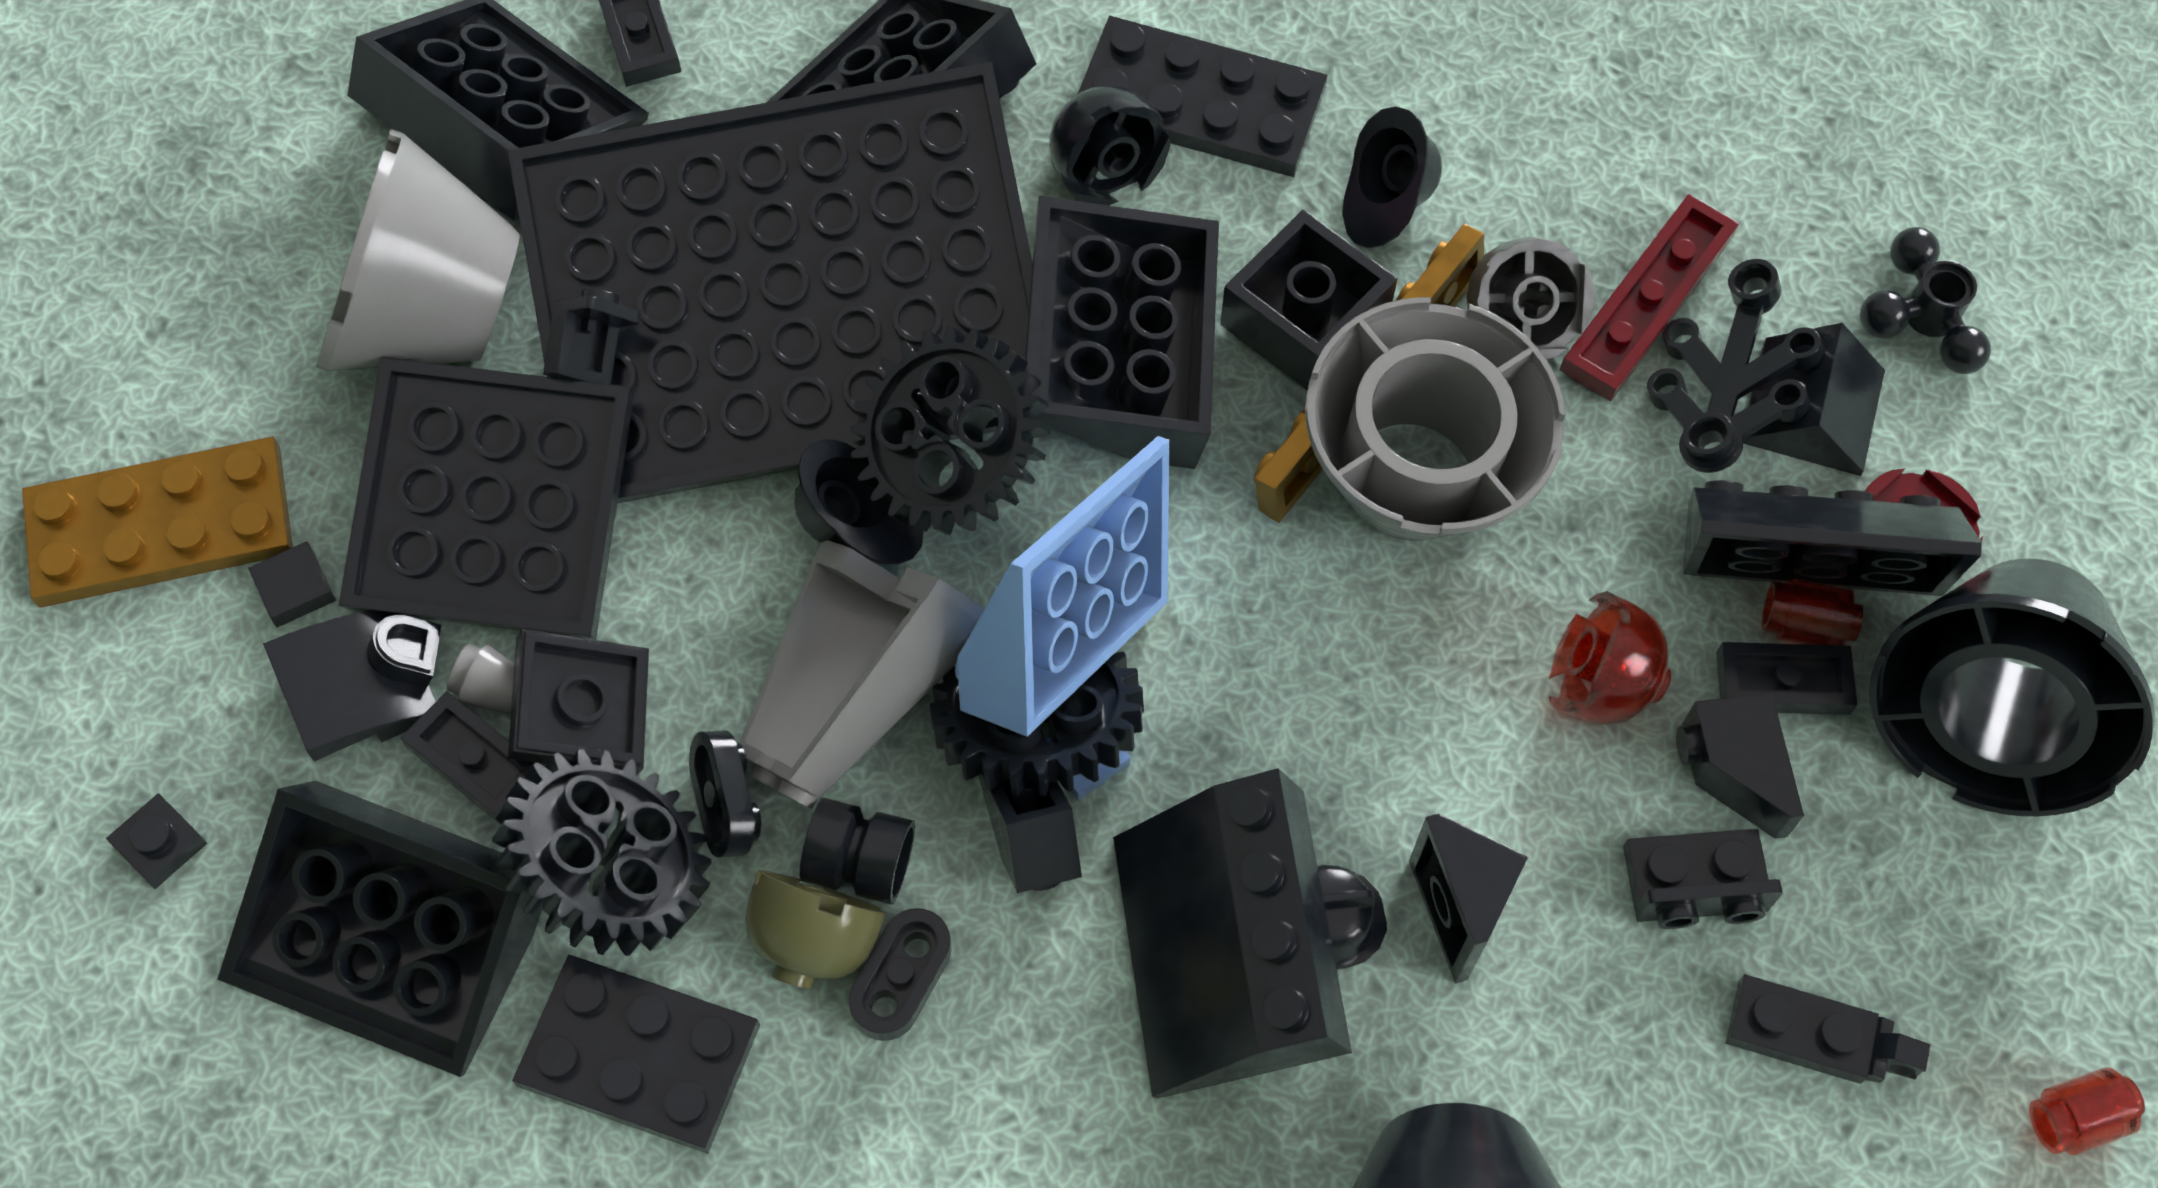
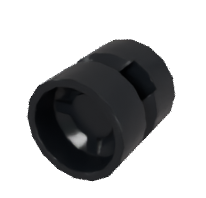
[799,798,915,905]

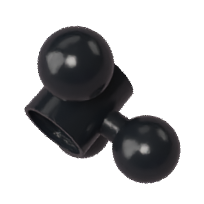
[1860,227,1991,374]

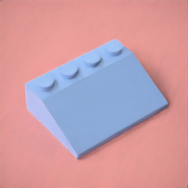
[955,436,1169,737]

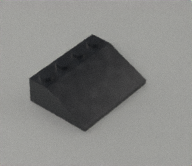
[347,0,649,221]
[766,0,1037,103]
[1024,196,1219,469]
[1683,480,1982,596]
[1113,768,1352,1098]
[217,781,542,1077]

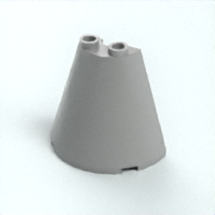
[739,540,984,809]

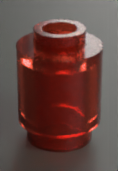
[1761,578,1863,645]
[2029,1067,2145,1155]

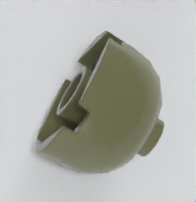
[745,870,886,989]

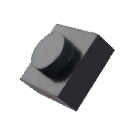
[106,793,208,889]

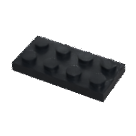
[1078,15,1328,177]

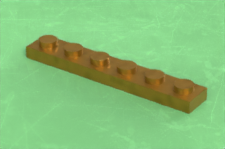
[1254,224,1484,523]

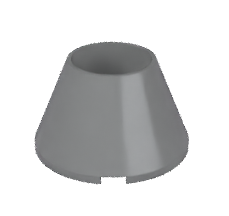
[316,129,521,371]
[1305,297,1566,541]

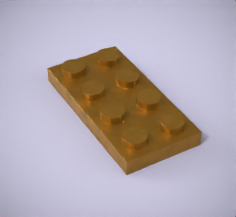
[22,436,293,608]

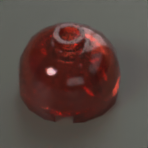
[1549,591,1671,725]

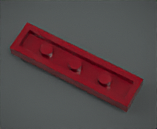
[1560,194,1740,401]

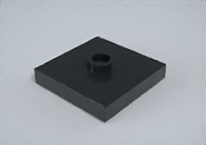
[508,629,649,775]

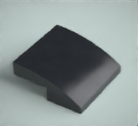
[263,610,436,761]

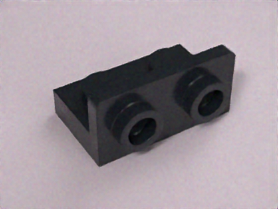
[1623,829,1783,929]

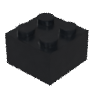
[1220,209,1398,390]

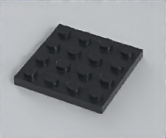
[338,357,634,640]

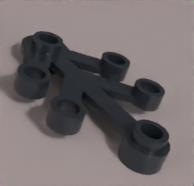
[1647,259,1824,473]

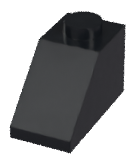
[1676,693,1804,839]
[978,772,1082,893]

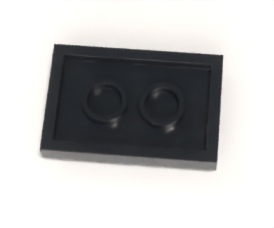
[512,954,760,1154]

